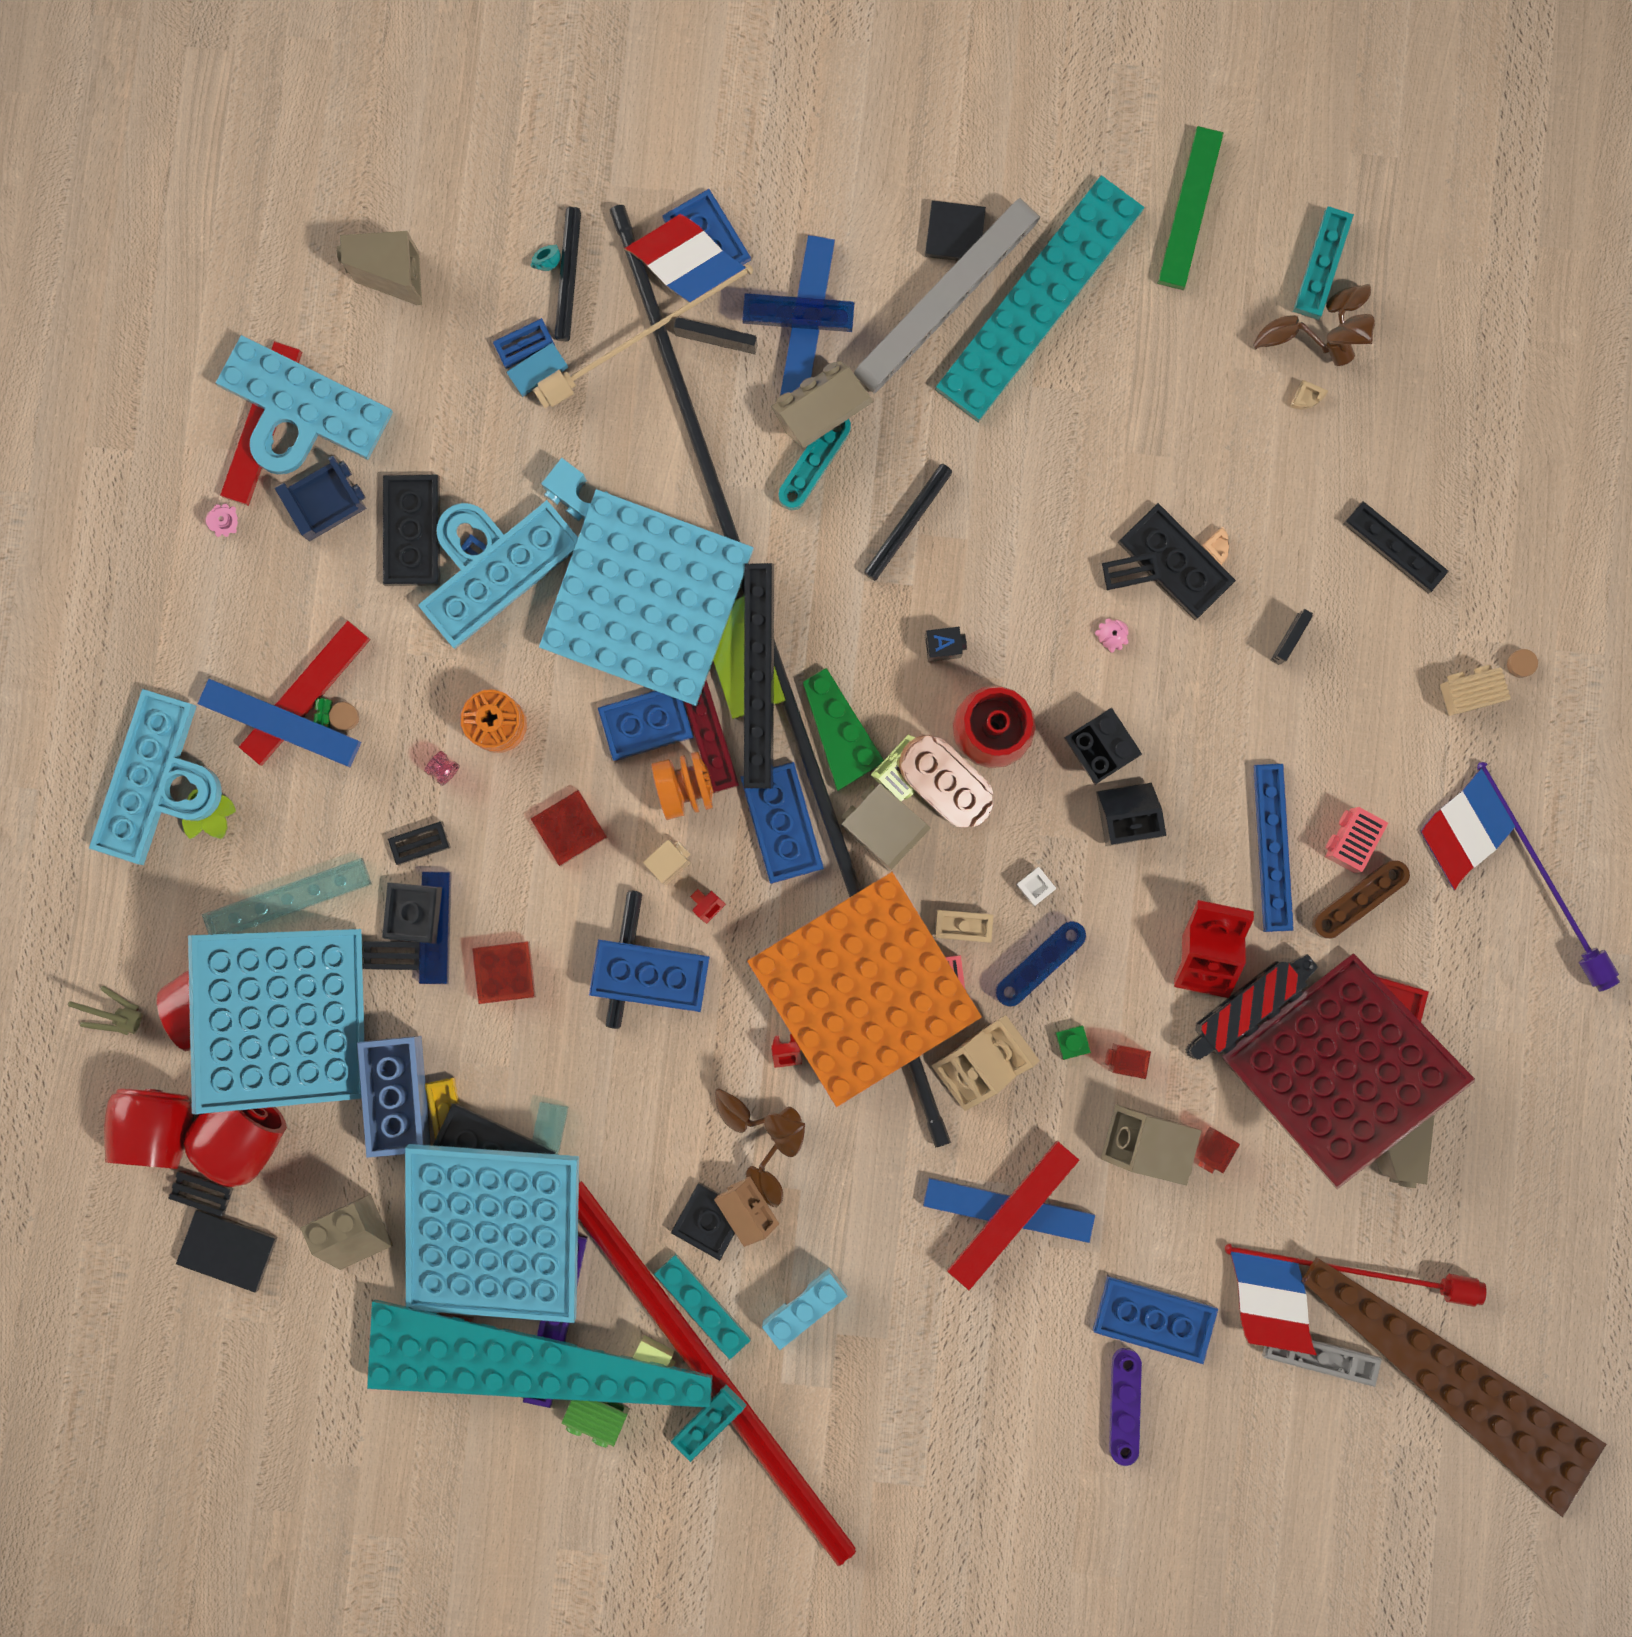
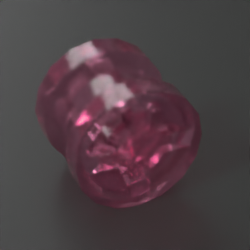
[424,751,460,786]

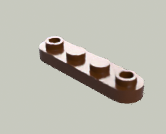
[1312,860,1410,939]

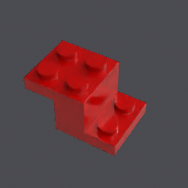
[1174,900,1254,998]

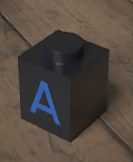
[925,626,967,662]

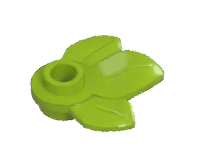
[182,789,236,839]

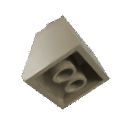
[771,361,873,448]

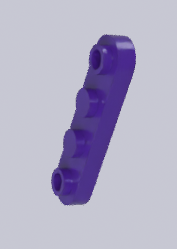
[1109,1348,1142,1466]

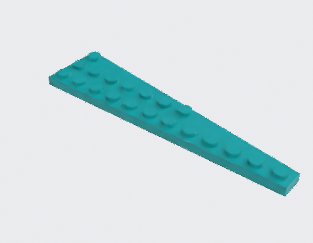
[367,1299,712,1408]

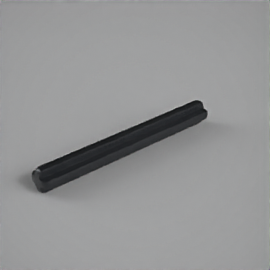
[555,206,581,342]
[864,464,952,581]
[605,890,642,1029]

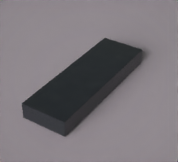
[674,317,758,355]

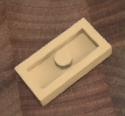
[935,910,994,943]

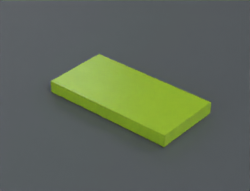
[713,596,786,719]

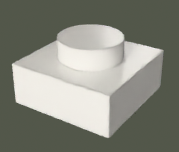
[1016,867,1056,906]

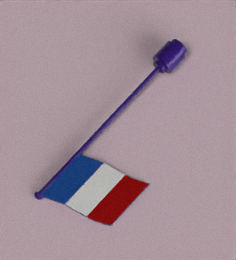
[1421,762,1620,992]

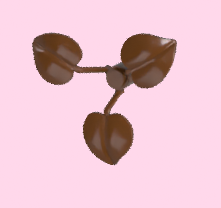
[1254,284,1375,366]
[715,1089,805,1208]

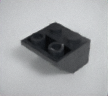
[1064,707,1142,785]
[1096,782,1167,847]

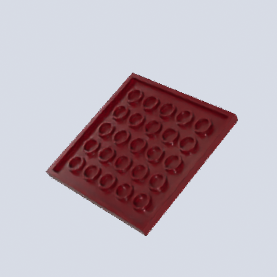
[1222,953,1475,1190]

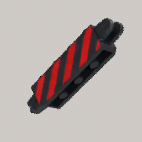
[1185,954,1318,1060]

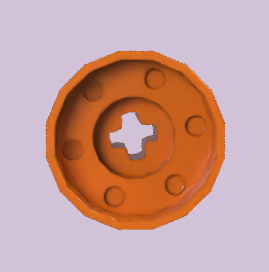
[461,690,527,753]
[652,752,713,820]

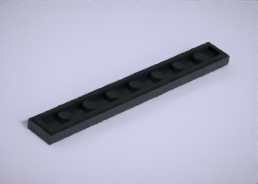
[744,563,774,789]

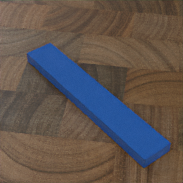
[780,235,835,396]
[197,679,362,768]
[1253,764,1294,932]
[923,1177,1095,1243]

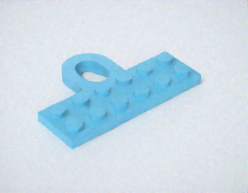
[215,335,393,474]
[418,500,578,649]
[89,689,222,865]

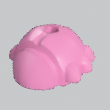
[205,504,238,537]
[1095,618,1129,653]

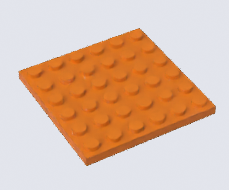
[747,872,982,1107]

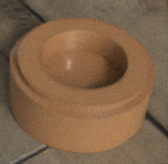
[1507,649,1538,678]
[329,702,359,731]

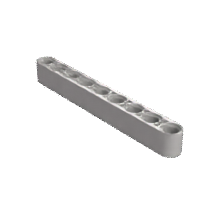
[854,198,1040,393]

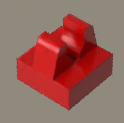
[690,889,726,924]
[771,1034,802,1068]

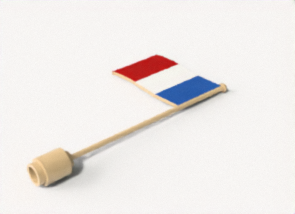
[533,214,753,408]

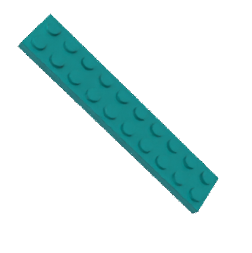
[935,175,1145,423]

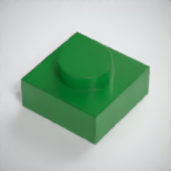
[1055,1025,1091,1060]

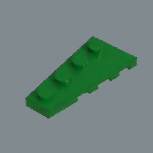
[803,668,884,792]

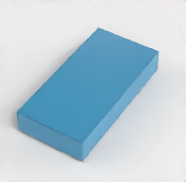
[507,342,569,397]

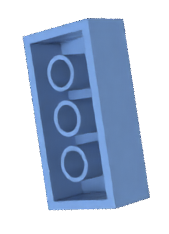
[357,1036,431,1158]

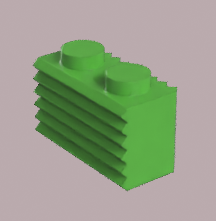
[561,1400,630,1448]

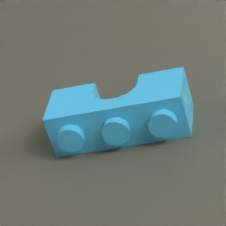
[541,458,609,521]
[762,1267,848,1350]

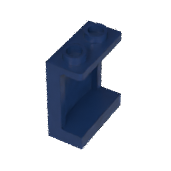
[274,456,367,542]

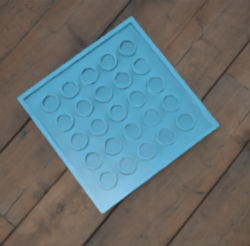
[539,489,754,706]
[188,929,364,1114]
[405,1144,579,1323]

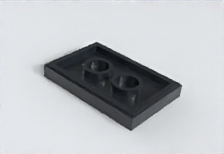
[176,1209,278,1293]

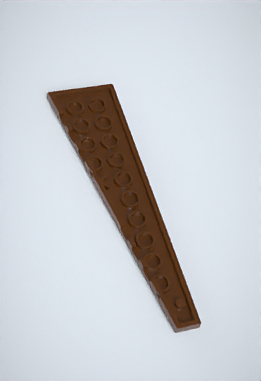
[1301,1257,1607,1518]

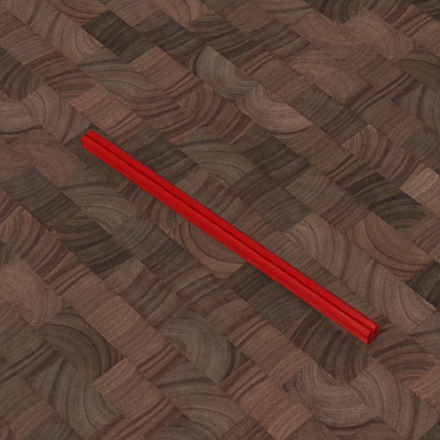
[578,1181,856,1566]

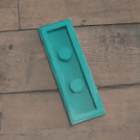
[670,1385,746,1462]

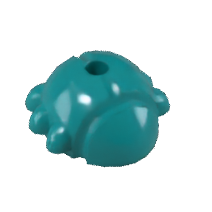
[530,244,560,271]

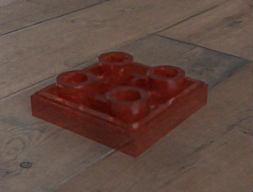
[531,790,608,867]
[472,941,536,1004]

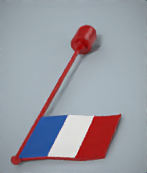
[1225,1243,1487,1355]

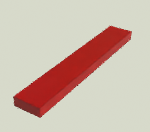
[220,341,302,506]
[239,621,371,766]
[947,1141,1080,1291]

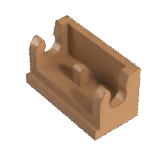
[714,1176,779,1247]

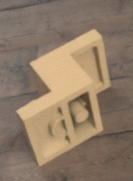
[931,1015,1040,1111]

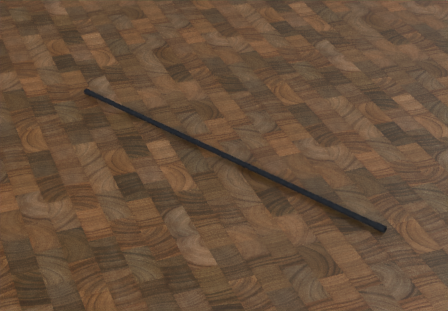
[610,205,951,1148]

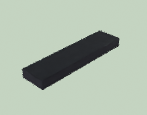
[1343,501,1449,594]

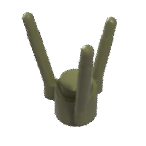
[68,986,143,1035]

